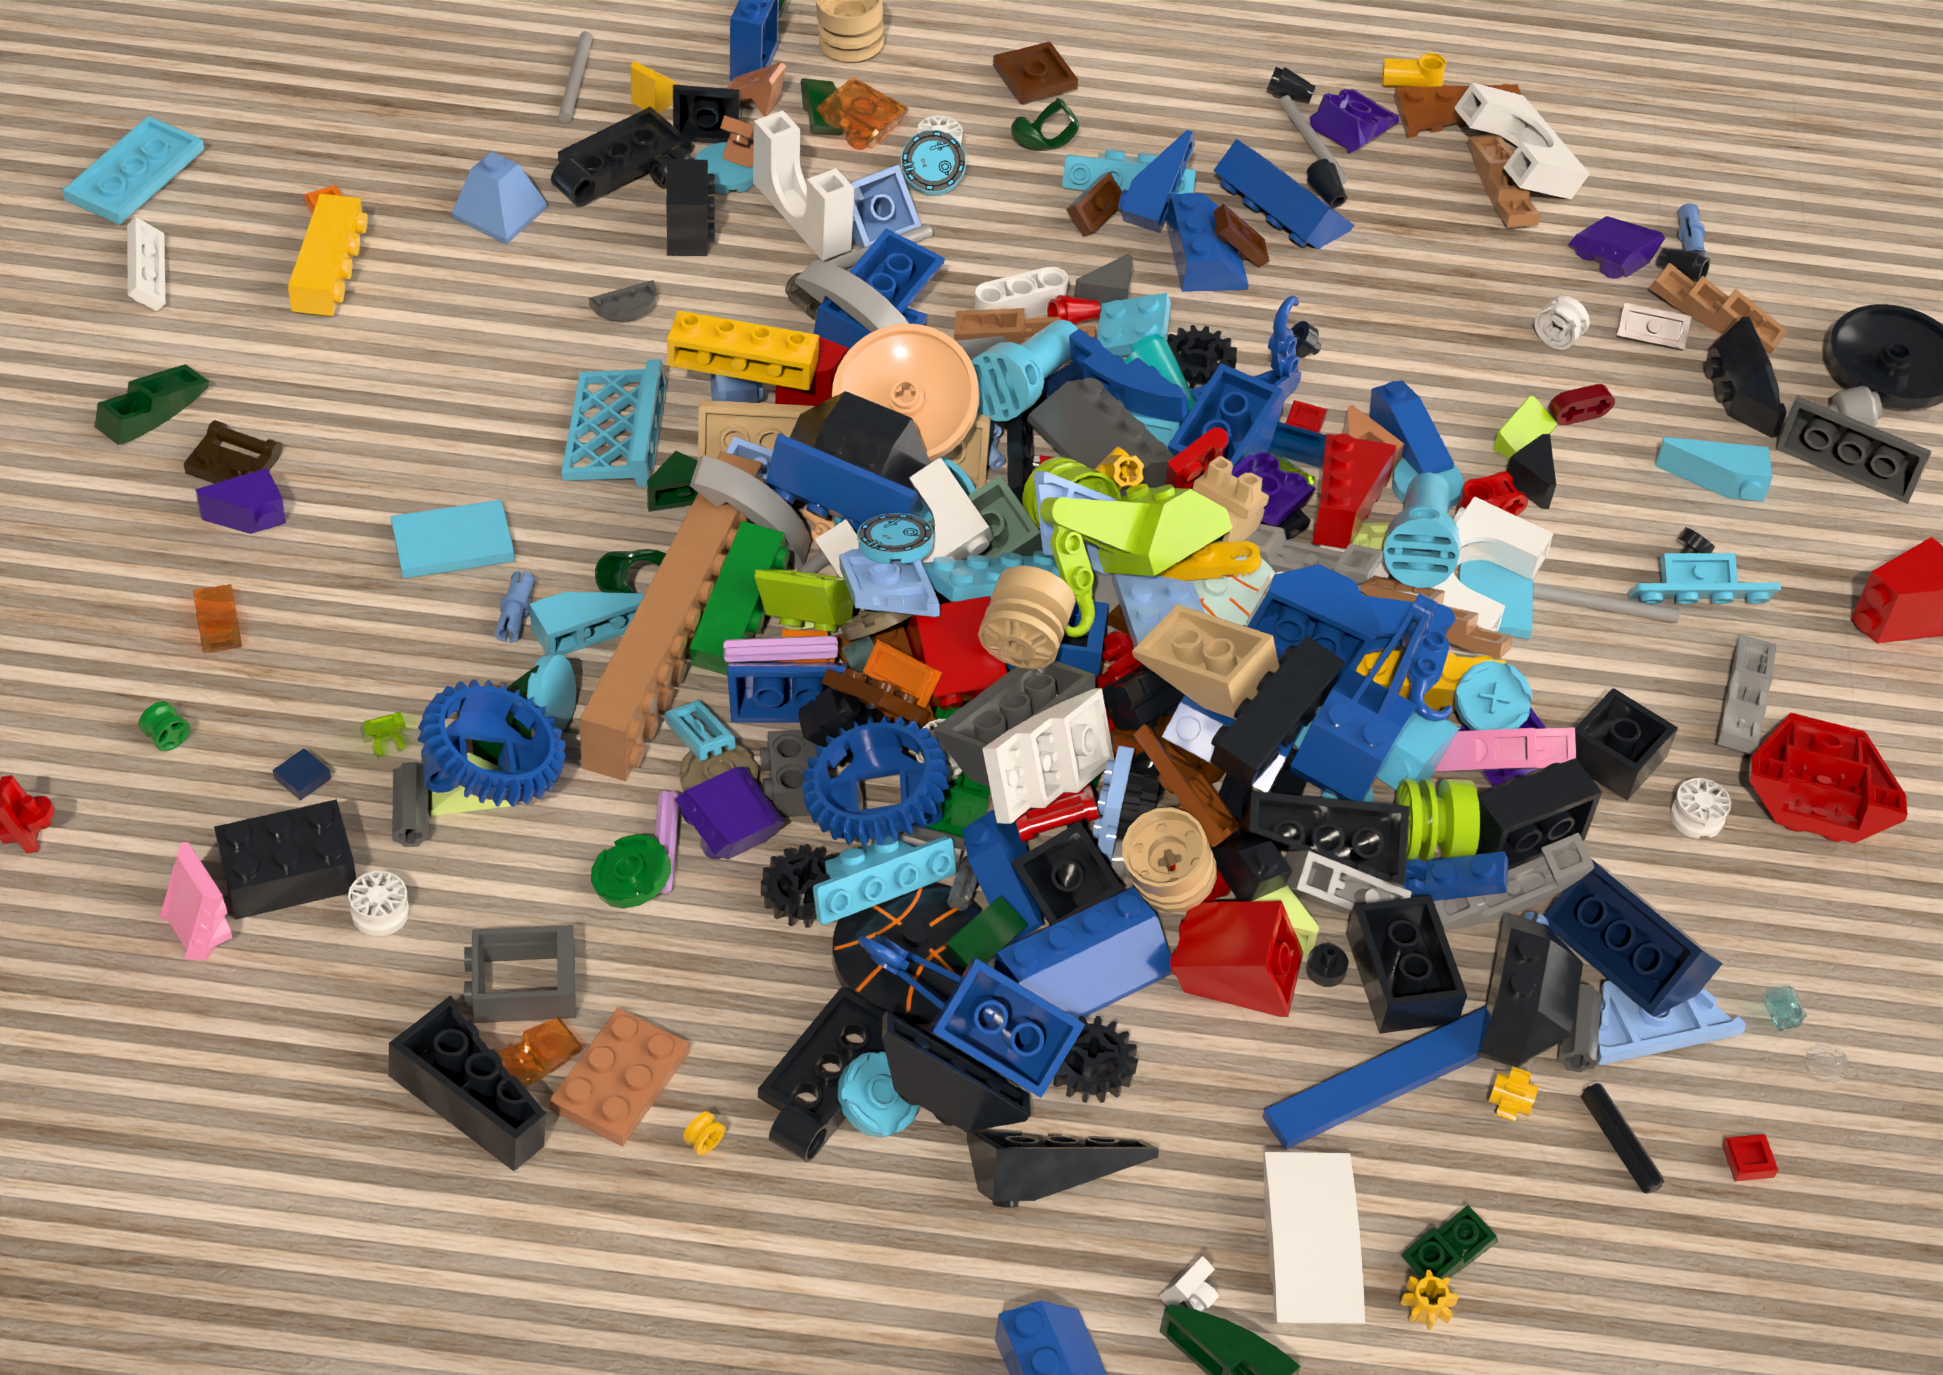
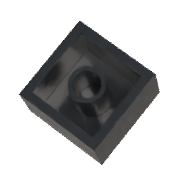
[666,159,715,256]
[1575,688,1678,801]

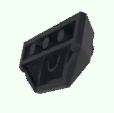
[1705,316,1787,438]
[789,391,931,500]
[1477,913,1583,1068]
[882,1011,1031,1132]

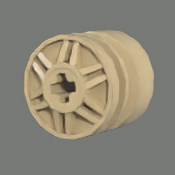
[816,0,884,62]
[978,566,1076,669]
[1122,807,1217,913]

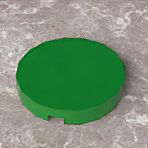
[591,834,671,909]

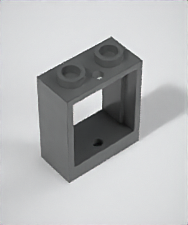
[464,925,576,1023]

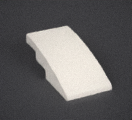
[982,688,1115,824]
[1263,1152,1365,1325]

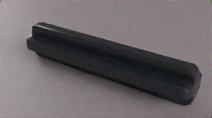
[1581,1083,1664,1194]

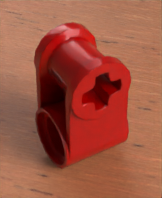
[1455,471,1528,516]

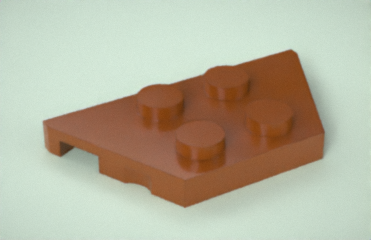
[1133,724,1240,847]

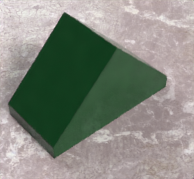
[647,451,698,512]

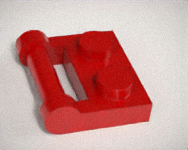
[1165,428,1228,489]
[1015,784,1100,843]

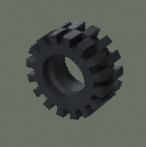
[1116,771,1160,840]

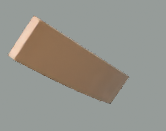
[1468,134,1540,228]
[1649,263,1788,353]
[954,308,1097,344]
[1361,575,1513,659]

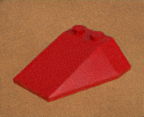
[1749,712,1908,843]

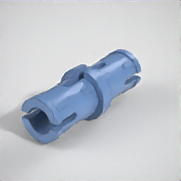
[1678,203,1706,256]
[494,571,535,643]

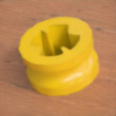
[683,1111,726,1155]

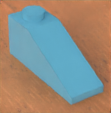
[1655,437,1773,502]
[530,592,645,656]

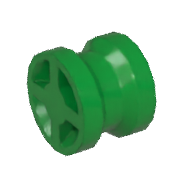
[138,701,190,752]

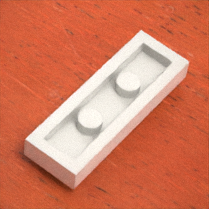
[127,217,166,311]

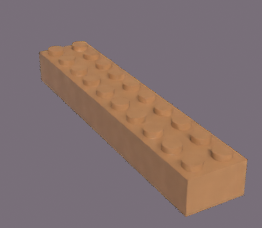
[579,451,766,781]

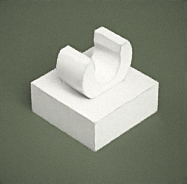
[1159,1256,1219,1311]

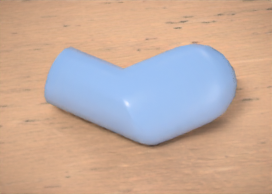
[987,420,1005,470]

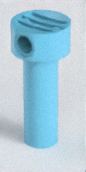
[971,320,1078,421]
[1383,472,1460,588]

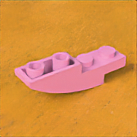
[1434,728,1576,773]

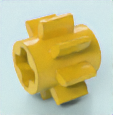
[1488,1066,1539,1122]
[1400,1270,1458,1330]

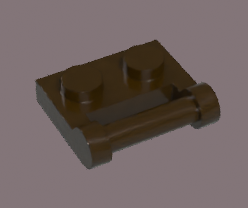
[183,420,282,484]

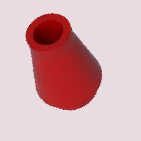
[1047,295,1101,325]

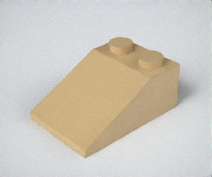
[1132,604,1279,719]

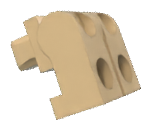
[1192,456,1269,543]

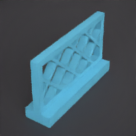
[561,359,667,487]

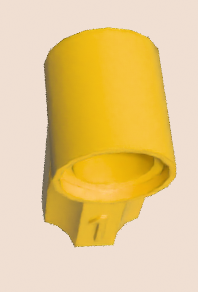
[1382,53,1446,87]
[1095,446,1144,490]

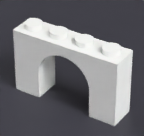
[1454,83,1590,199]
[753,110,854,261]
[815,457,994,613]
[1430,497,1553,632]

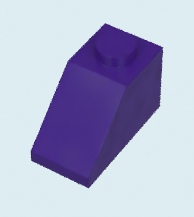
[195,468,286,534]

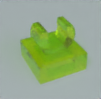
[360,711,406,758]

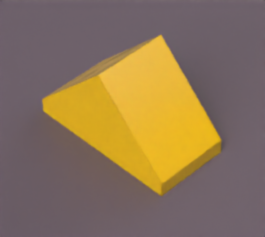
[630,60,680,114]

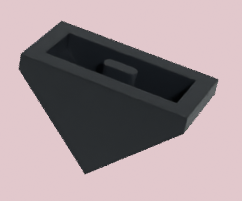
[1506,433,1556,509]

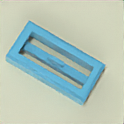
[665,700,736,761]

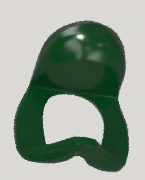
[1011,98,1079,151]
[595,549,666,593]

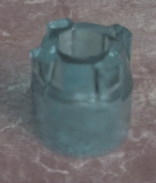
[841,635,874,673]
[1763,986,1807,1031]

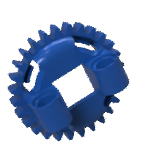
[418,679,566,807]
[801,715,950,846]

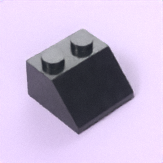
[673,84,742,144]
[1011,821,1123,926]

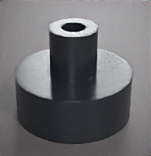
[1291,321,1321,358]
[1677,527,1715,553]
[1306,944,1349,987]

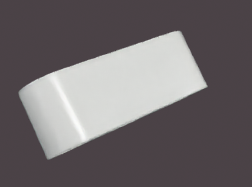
[973,267,1068,318]

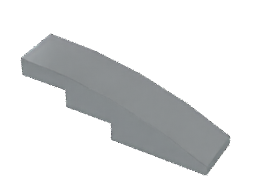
[1717,634,1776,754]

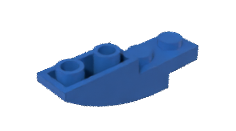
[1069,328,1187,422]

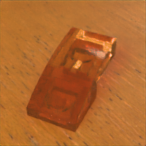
[193,584,242,653]
[497,1017,582,1088]

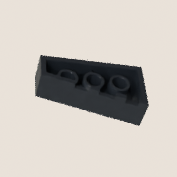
[1210,635,1345,789]
[1240,791,1410,887]
[388,995,546,1171]

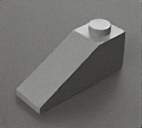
[1285,851,1412,915]

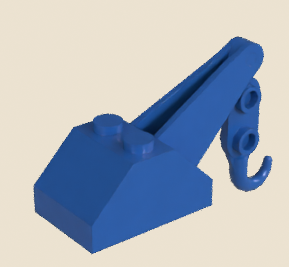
[1167,296,1301,469]
[1245,564,1455,721]
[1289,593,1438,802]
[858,934,1085,1098]

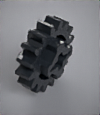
[1167,325,1237,388]
[760,845,835,928]
[1053,1016,1138,1103]

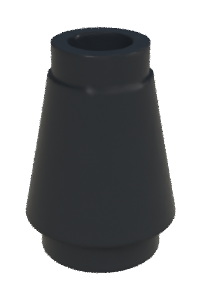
[1267,66,1316,104]
[1306,159,1348,208]
[1657,248,1710,282]

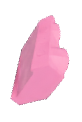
[159,842,232,960]

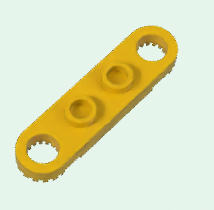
[1157,541,1262,581]

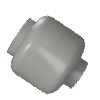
[1827,386,1883,427]

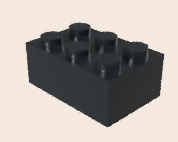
[1475,758,1602,870]
[214,799,357,920]
[1346,895,1467,1034]

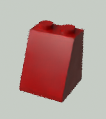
[1850,537,1943,644]
[906,596,1007,710]
[1170,901,1304,1017]

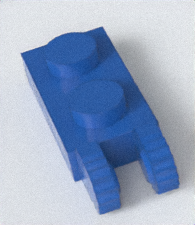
[1401,851,1508,901]

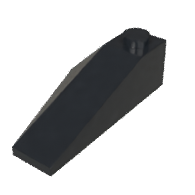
[967,1130,1159,1208]

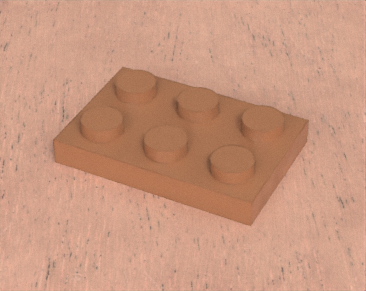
[549,1008,690,1147]

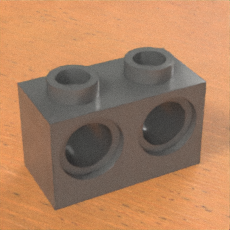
[760,730,817,817]

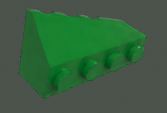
[689,521,790,676]

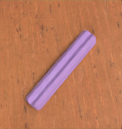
[723,636,838,662]
[654,790,679,894]

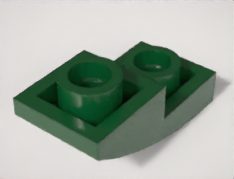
[800,78,845,135]
[944,896,1029,969]
[1401,1205,1498,1280]

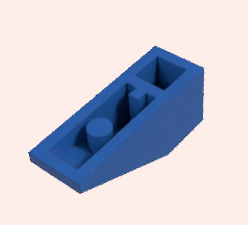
[1118,130,1195,233]
[1369,380,1454,474]
[962,810,1043,944]

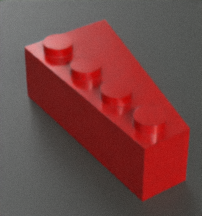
[1312,433,1397,549]

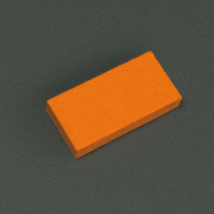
[861,639,942,708]

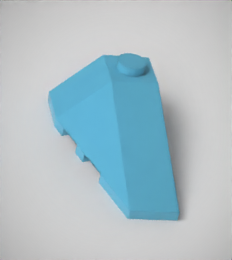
[1377,712,1460,791]

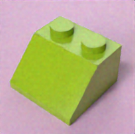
[755,569,853,632]

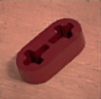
[1549,384,1615,425]

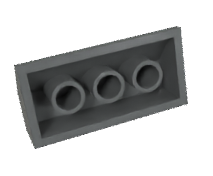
[1027,378,1175,497]
[1776,396,1932,504]
[933,661,1096,788]

